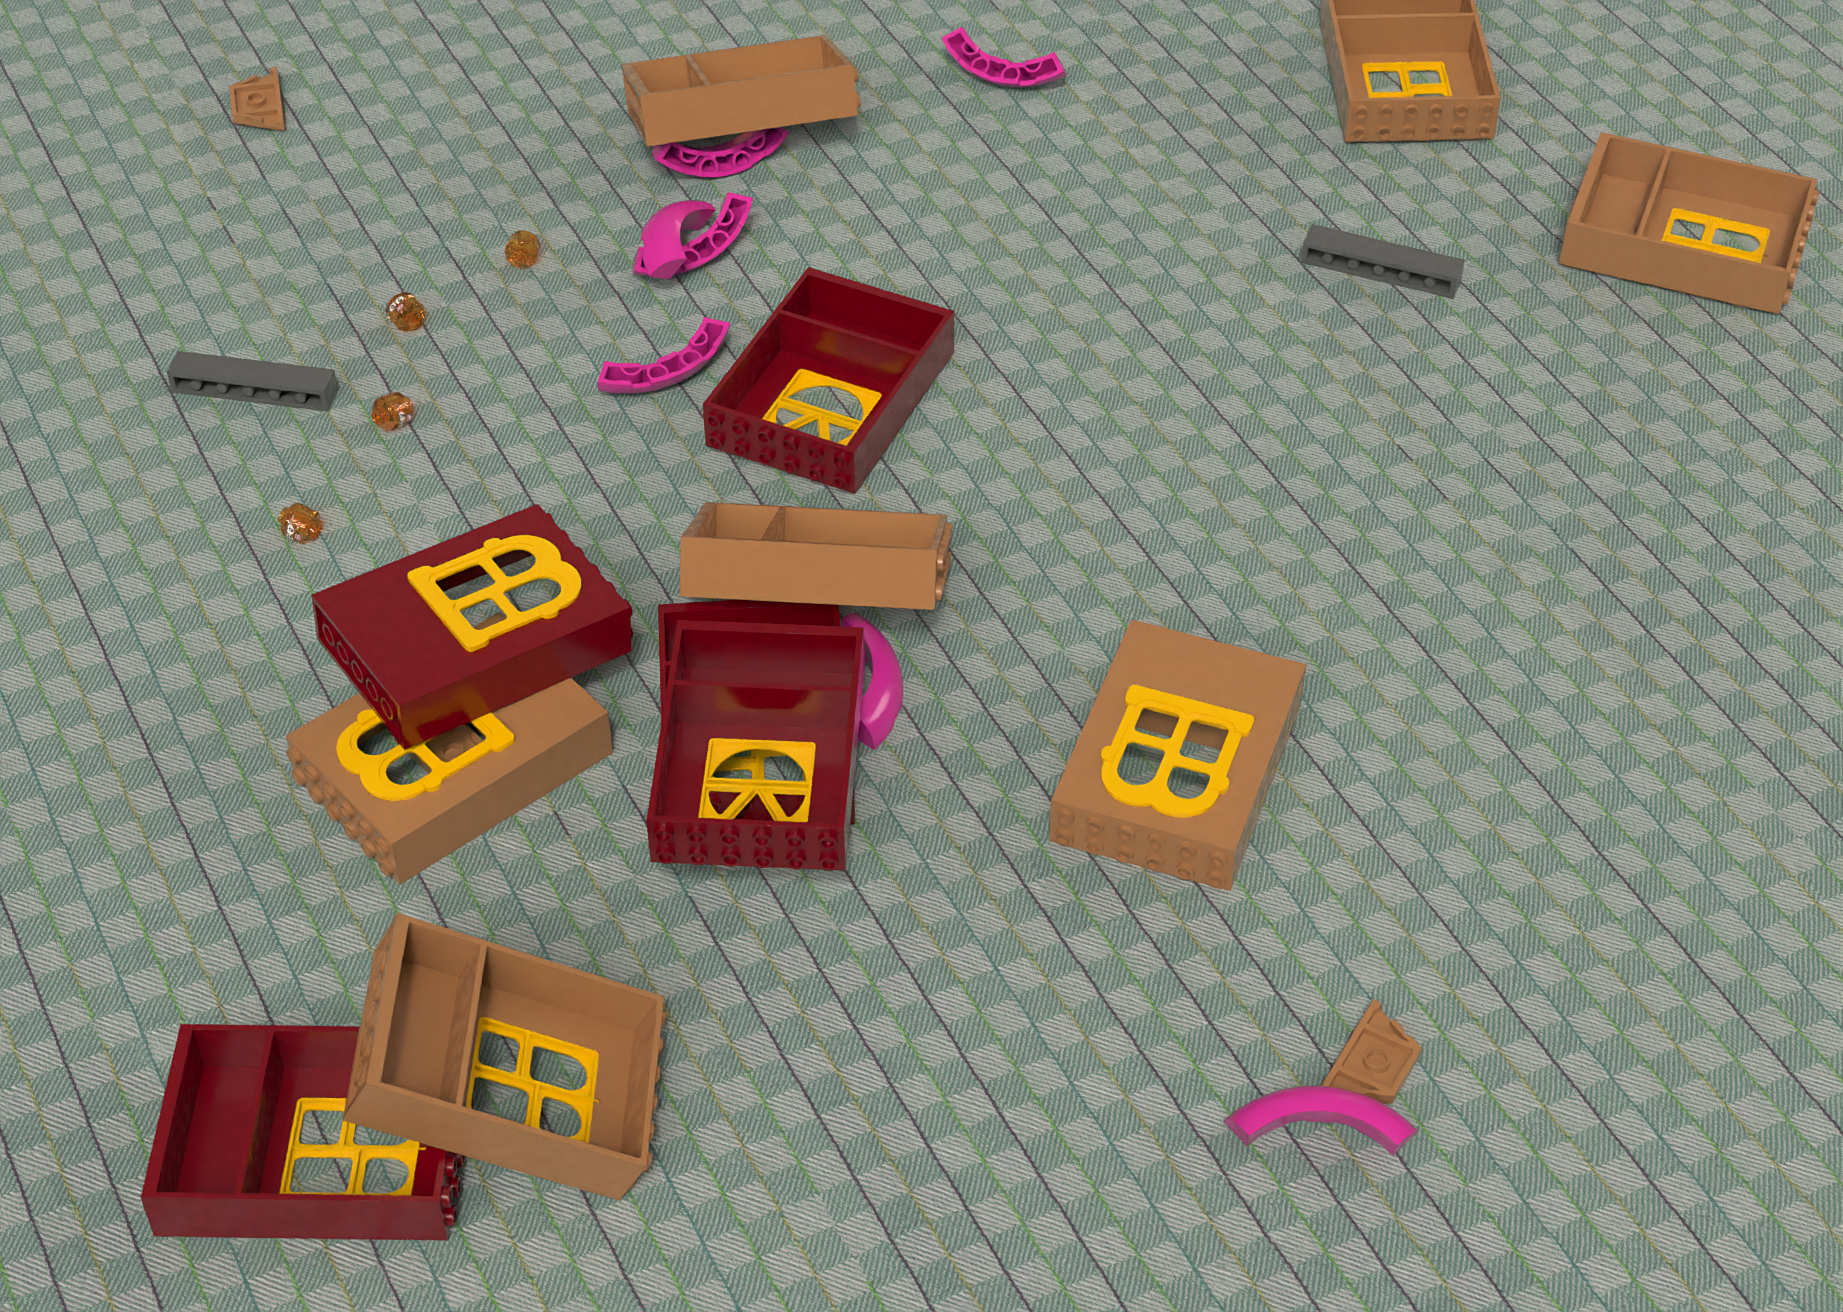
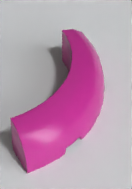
[941,26,1067,88]
[652,127,789,177]
[632,192,753,277]
[641,200,716,279]
[598,317,730,394]
[842,613,903,750]
[1224,1086,1418,1155]

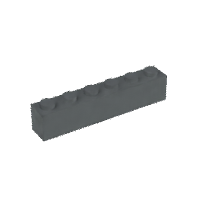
[1301,224,1465,299]
[167,351,338,412]

